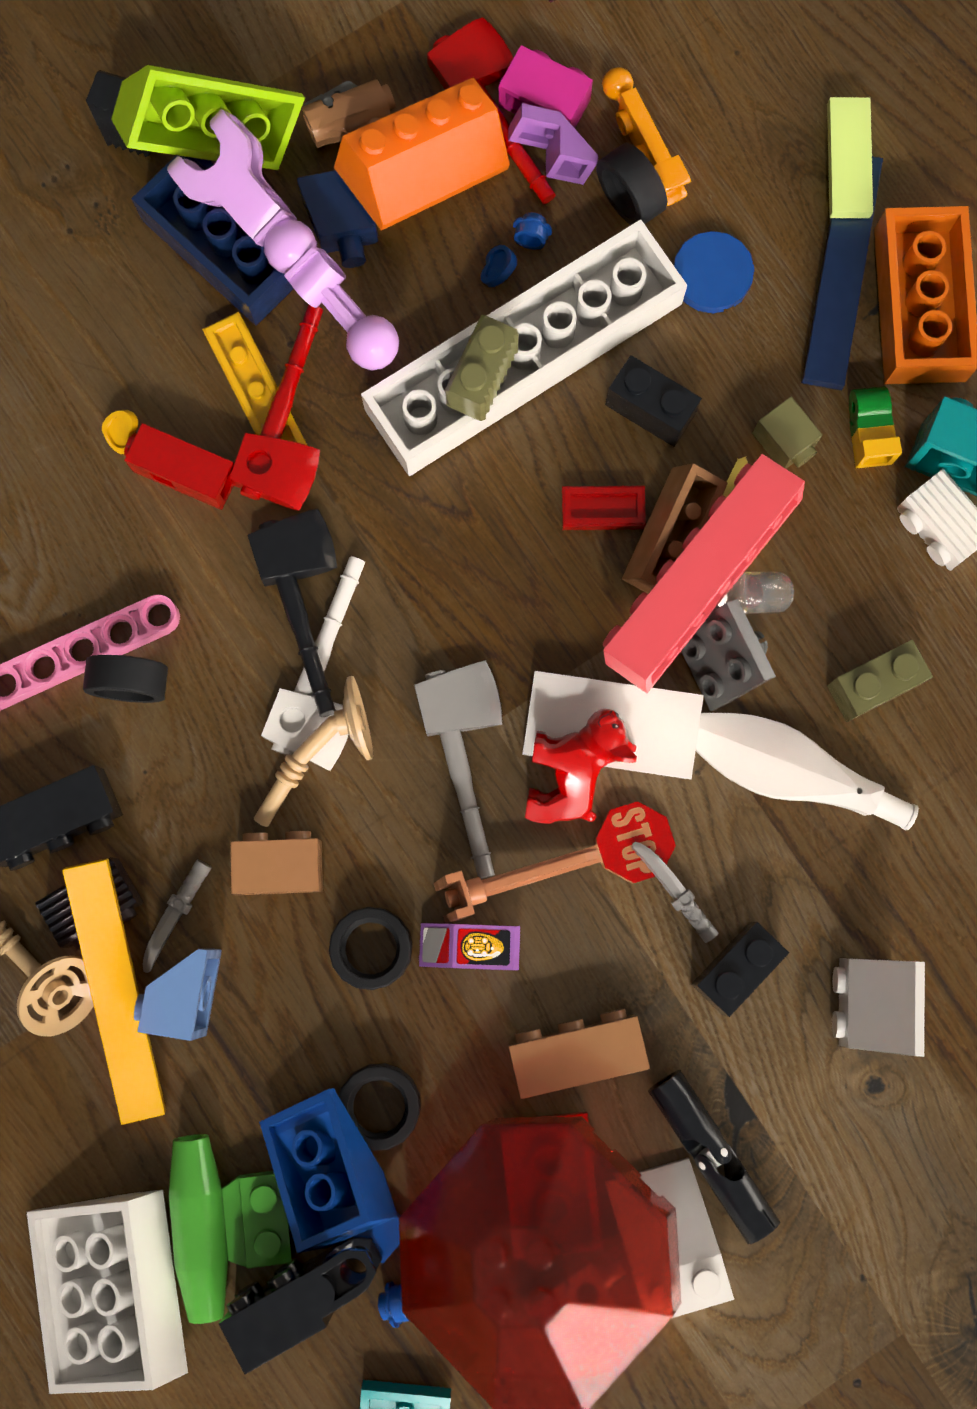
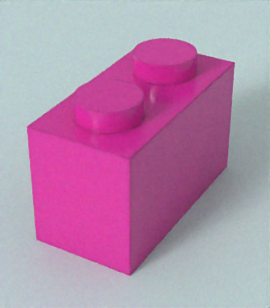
[498,45,593,128]

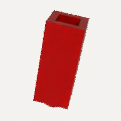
[124,423,234,510]

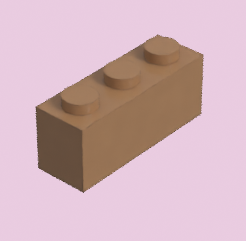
[622,463,728,594]
[508,1009,650,1099]

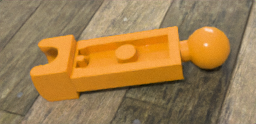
[602,67,691,206]

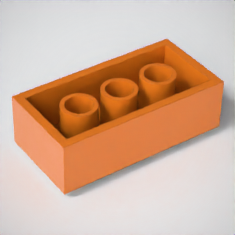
[874,206,977,384]

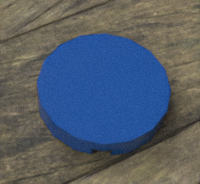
[674,231,754,314]

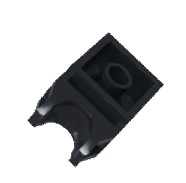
[219,1237,382,1374]

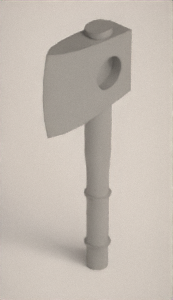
[414,660,502,879]

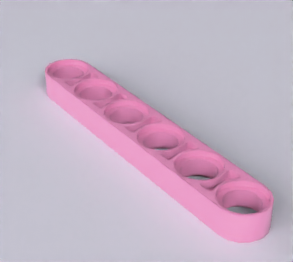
[0,595,180,711]

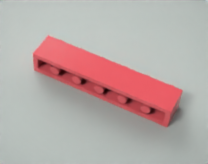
[603,454,805,693]

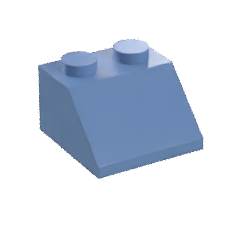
[134,948,222,1041]

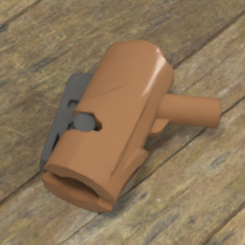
[302,79,396,148]

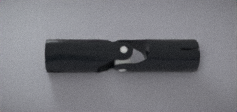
[648,1070,780,1244]

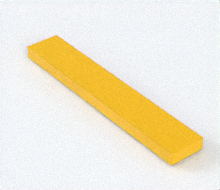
[62,858,166,1125]

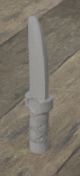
[631,842,719,943]
[143,859,212,973]

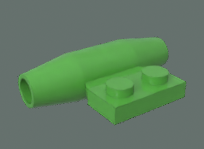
[168,1134,292,1324]

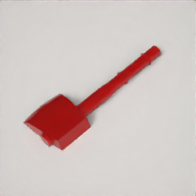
[427,17,556,204]
[229,305,323,511]

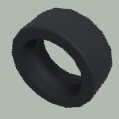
[596,142,668,225]
[83,655,168,703]
[329,907,413,990]
[339,1063,421,1151]

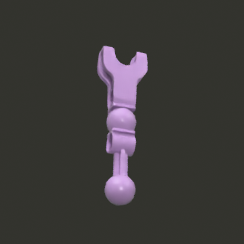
[167,109,399,370]

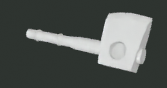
[261,556,365,771]

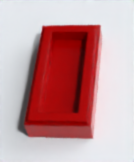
[562,486,646,530]

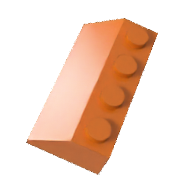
[334,78,510,231]

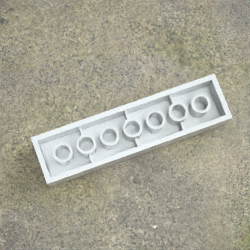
[361,219,687,476]

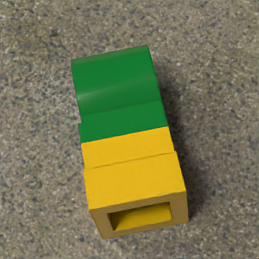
[849,386,902,468]

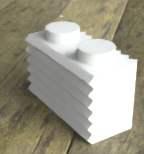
[897,469,977,571]

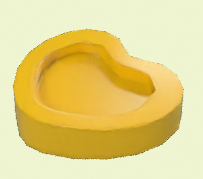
[102,410,138,454]

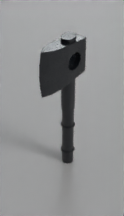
[247,509,337,717]

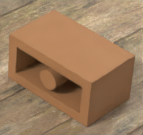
[231,831,323,895]

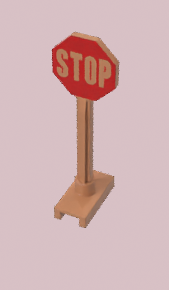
[433,801,676,924]

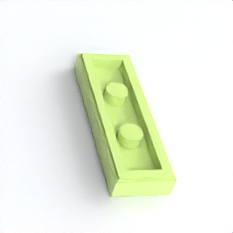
[827,97,873,218]

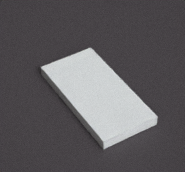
[522,671,704,780]

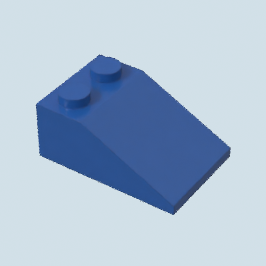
[259,1089,398,1253]

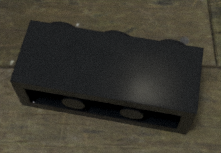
[0,765,123,871]

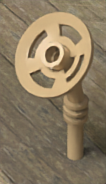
[254,676,373,827]
[0,920,94,1036]

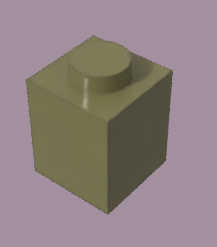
[752,396,822,469]

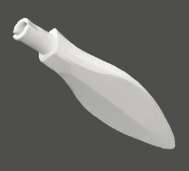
[696,713,919,830]

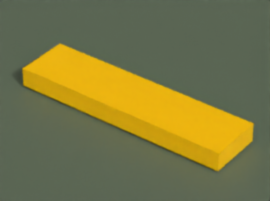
[202,311,307,445]

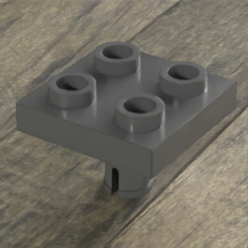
[681,599,776,711]

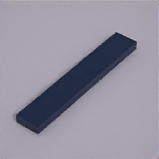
[801,156,883,391]

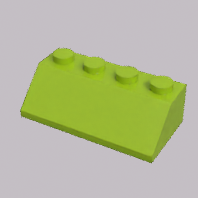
[111,65,305,170]

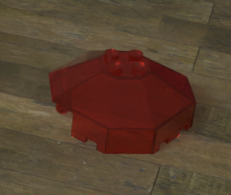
[399,1116,682,1409]

